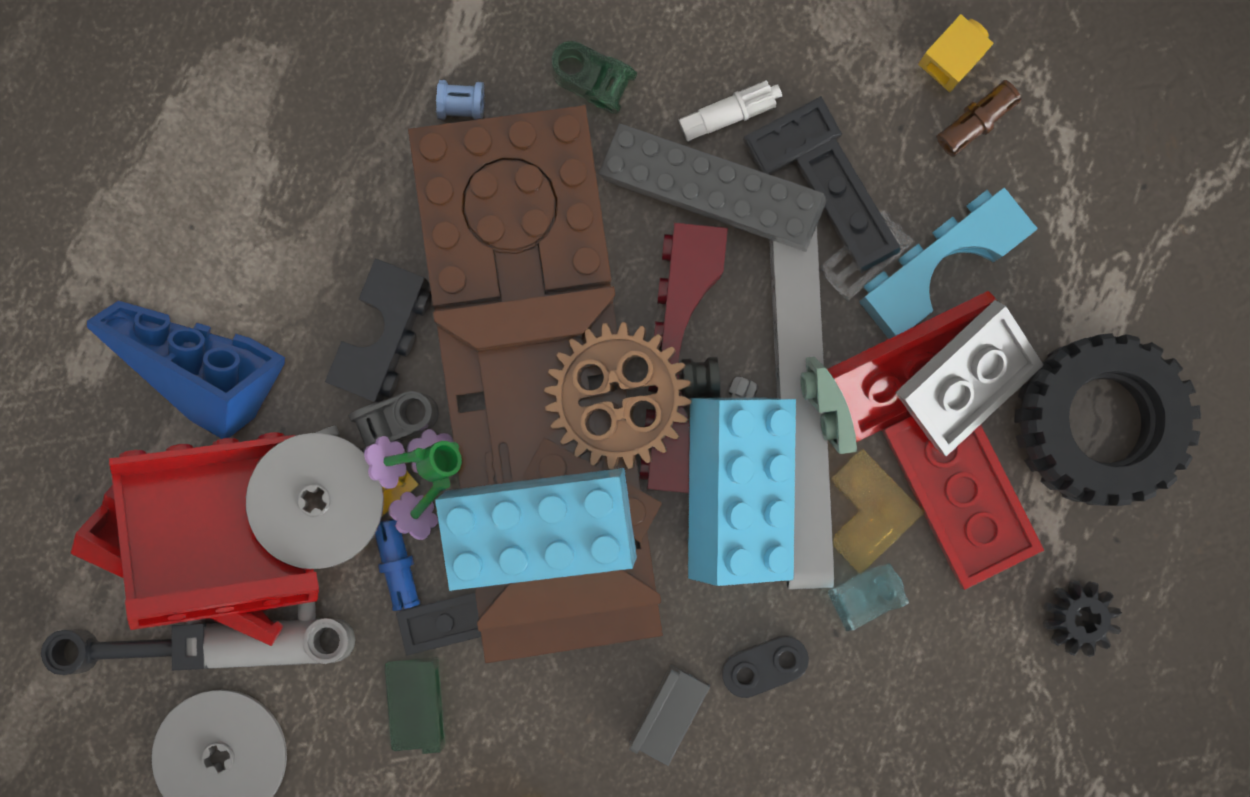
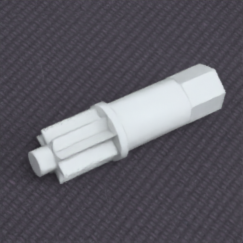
[678,80,782,141]

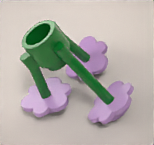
[364,429,462,540]

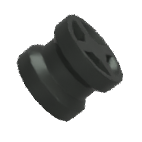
[682,357,720,399]

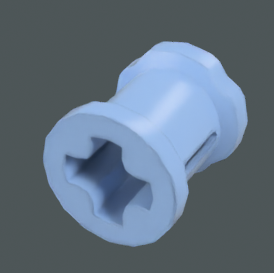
[436,80,485,120]

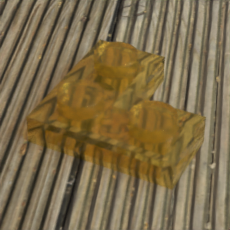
[829,449,924,574]

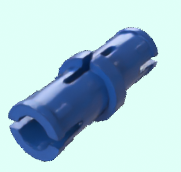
[375,519,421,611]

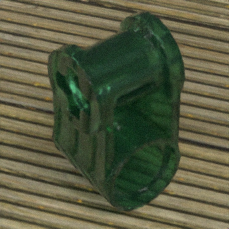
[551,41,637,114]

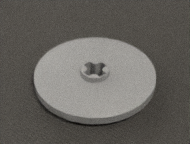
[246,433,384,569]
[152,689,287,797]

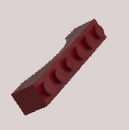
[639,223,728,493]

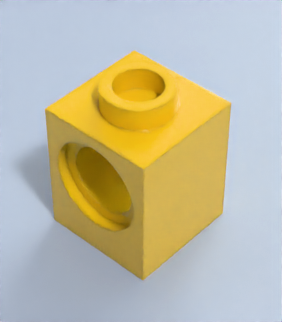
[918,14,994,92]

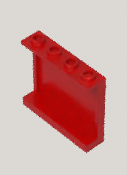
[109,432,319,630]

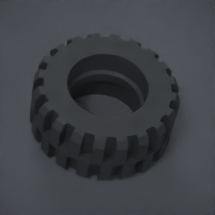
[1014,333,1201,506]

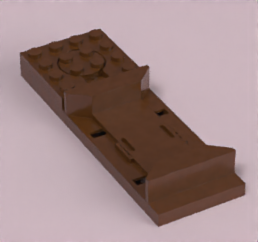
[408,105,663,663]

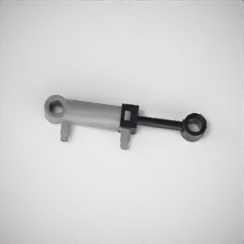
[41,602,356,675]

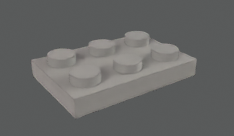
[895,300,1044,456]

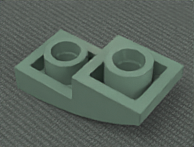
[800,357,857,454]

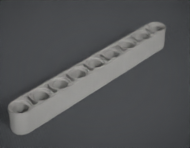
[769,226,834,590]

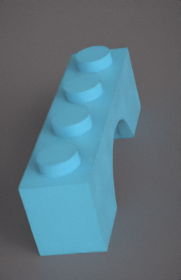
[859,187,1038,339]

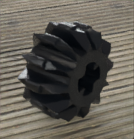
[1043,580,1122,657]

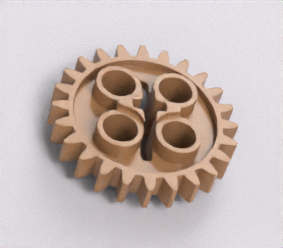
[544,322,692,469]

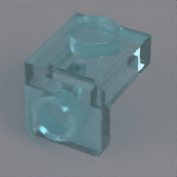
[827,563,909,632]

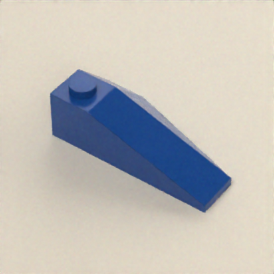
[87,301,285,439]

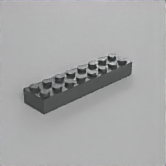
[599,123,827,252]

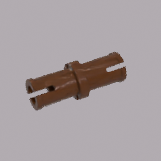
[936,80,1022,157]

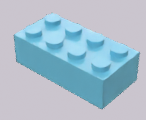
[688,397,796,586]
[435,468,637,591]

